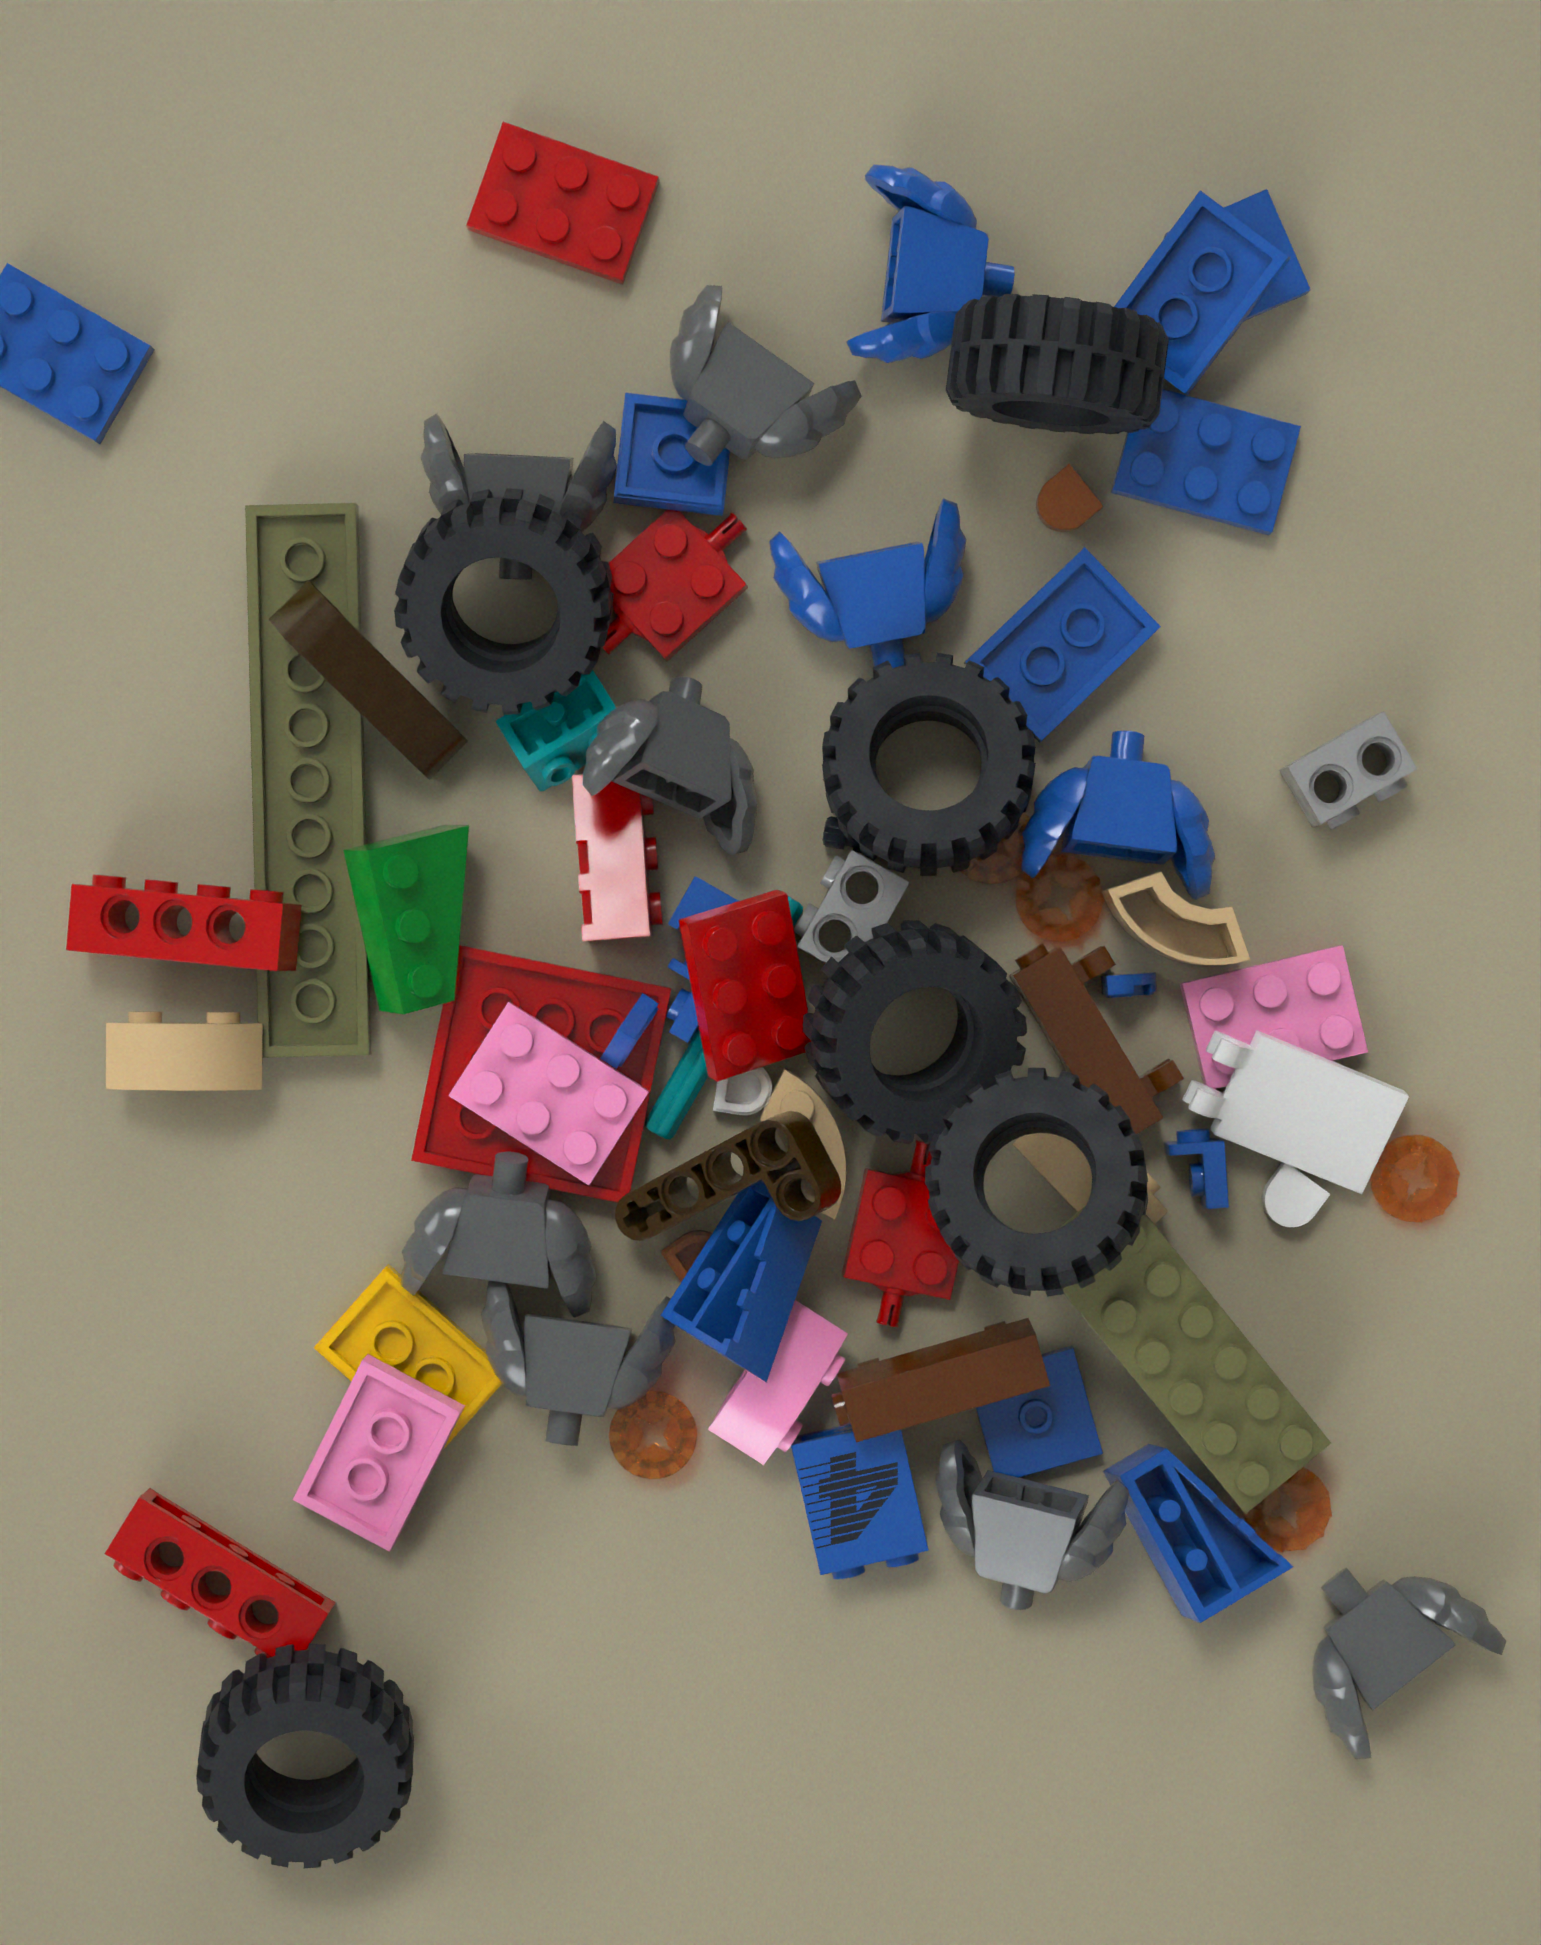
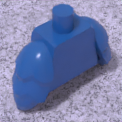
[846,164,1015,363]
[769,498,967,668]
[1022,730,1215,900]

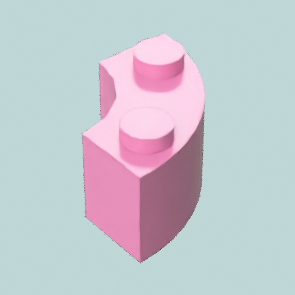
[708,1300,848,1465]

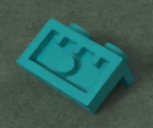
[495,670,616,791]

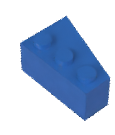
[660,1181,822,1383]
[1103,1444,1294,1623]

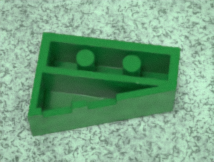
[343,825,469,1015]

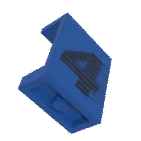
[791,1424,929,1580]

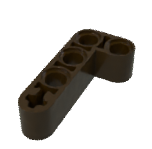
[269,580,468,780]
[615,1111,842,1241]

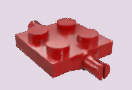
[602,510,748,661]
[841,1140,959,1327]

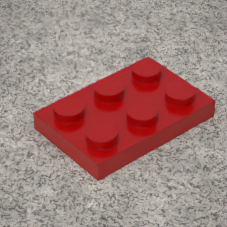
[466,121,659,285]
[679,889,811,1082]

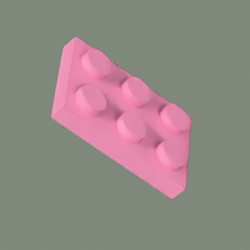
[1180,945,1368,1089]
[448,1002,649,1185]
[293,1354,465,1552]

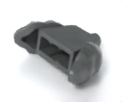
[670,285,862,466]
[420,413,617,580]
[582,677,757,854]
[401,1152,597,1318]
[481,1281,676,1446]
[936,1439,1129,1610]
[1312,1568,1506,1760]

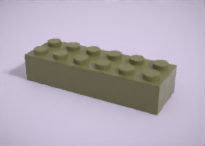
[1058,1207,1331,1514]

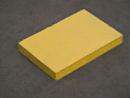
[314,1264,502,1450]

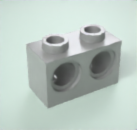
[1279,711,1417,830]
[794,850,910,963]

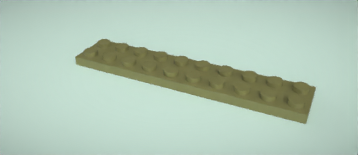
[245,503,372,1058]

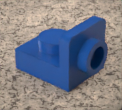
[666,958,699,1043]
[1164,1129,1229,1209]

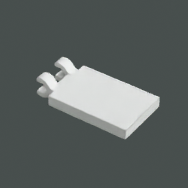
[1182,1030,1409,1194]

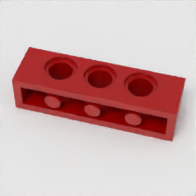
[66,874,302,971]
[104,1488,336,1658]

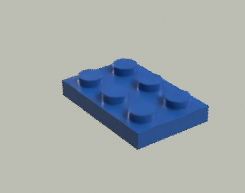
[1114,190,1291,395]
[0,263,155,444]
[1111,389,1301,535]
[964,547,1161,743]

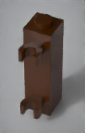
[1009,943,1184,1134]
[831,1318,1050,1442]

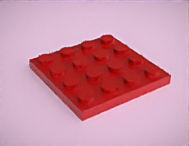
[411,945,672,1202]

